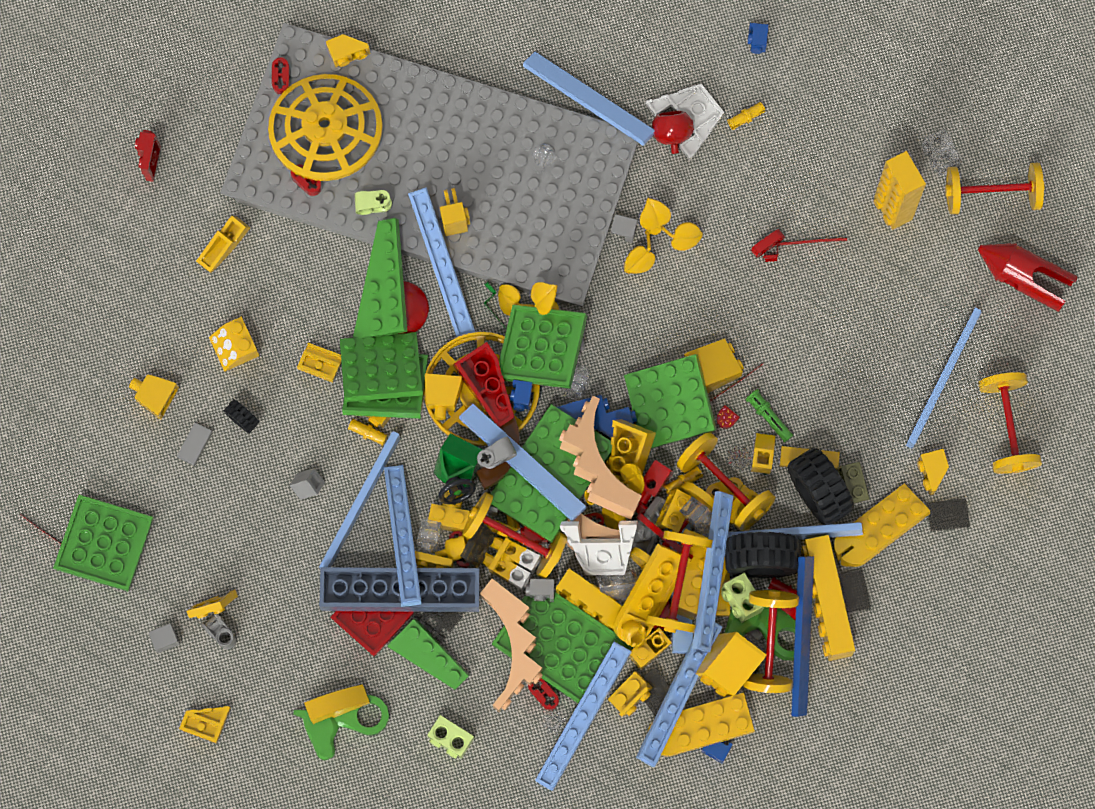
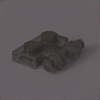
[411,612,462,644]

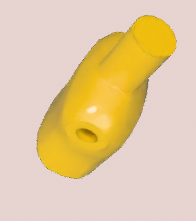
[435,535,472,561]

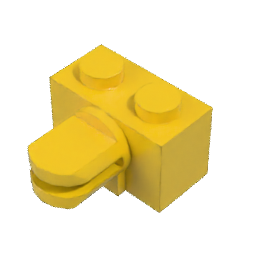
[440,188,470,236]
[427,490,470,533]

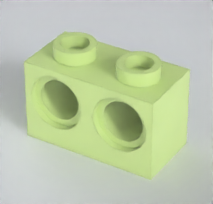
[721,573,764,623]
[427,715,475,759]

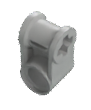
[477,437,517,469]
[200,613,236,650]

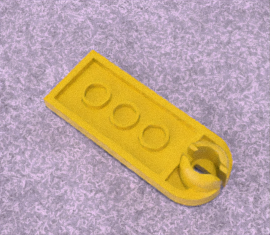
[834,483,930,567]
[614,544,691,647]
[648,693,755,757]

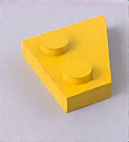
[186,589,238,619]
[179,706,231,744]

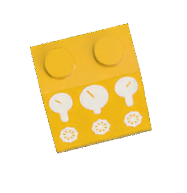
[209,316,259,372]

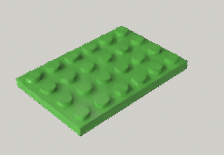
[491,404,612,543]
[492,592,634,704]

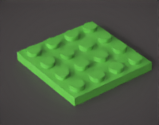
[499,305,587,389]
[340,332,423,402]
[342,354,428,419]
[624,354,717,449]
[53,495,154,592]

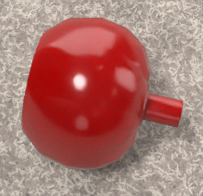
[651,111,694,154]

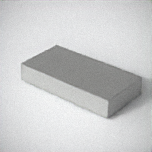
[177,423,213,466]

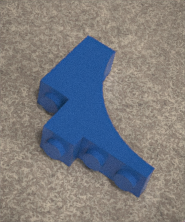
[556,395,637,438]

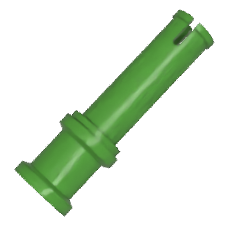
[745,389,793,443]

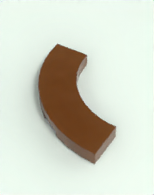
[476,417,519,490]

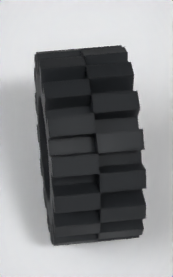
[223,399,259,434]

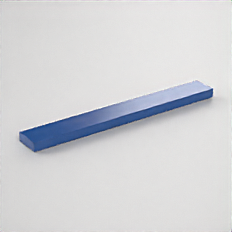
[791,556,814,717]

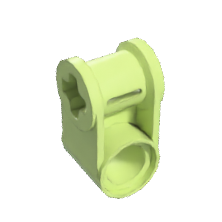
[354,190,392,215]

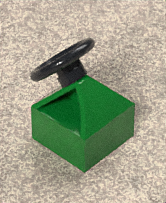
[434,433,483,505]

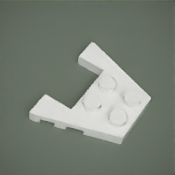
[645,84,724,161]
[560,521,638,575]

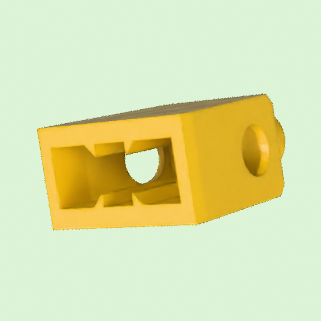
[425,373,463,420]
[129,374,179,420]

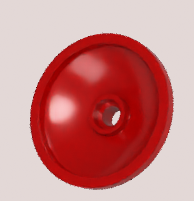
[398,281,429,334]

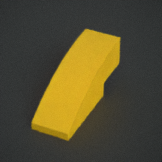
[196,216,251,273]
[304,684,370,724]

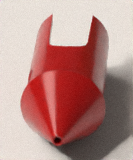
[978,243,1078,312]

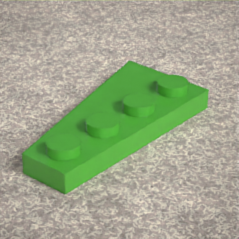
[387,618,470,690]

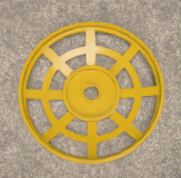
[268,74,383,181]
[424,332,540,446]

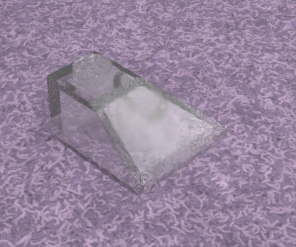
[596,570,638,602]

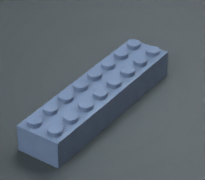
[319,567,480,612]

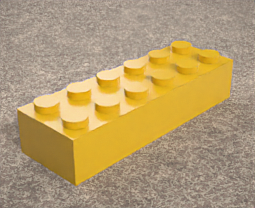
[873,151,926,230]
[801,535,855,661]

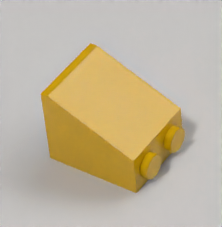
[684,338,744,393]
[695,632,766,697]

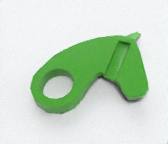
[724,588,796,661]
[293,695,390,760]

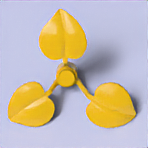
[624,198,703,274]
[498,282,559,316]
[584,460,644,530]

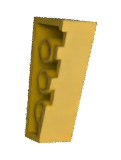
[677,529,708,620]
[556,569,622,631]

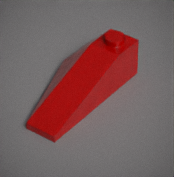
[453,342,514,427]

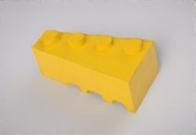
[609,419,656,486]

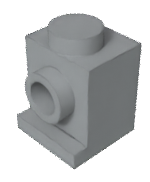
[526,579,554,602]

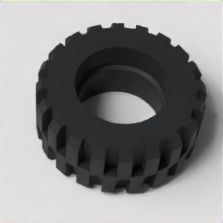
[787,448,854,525]
[725,532,801,578]

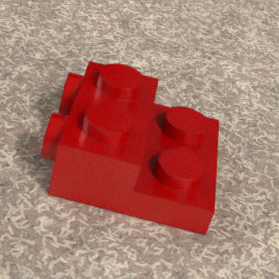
[135,130,161,182]

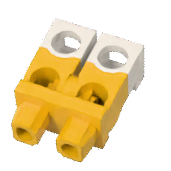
[481,537,541,592]

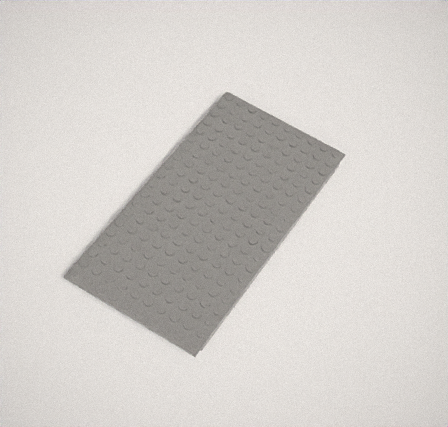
[220,23,638,307]

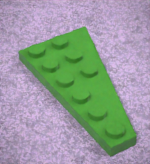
[353,218,407,338]

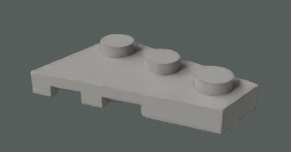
[632,497,665,555]

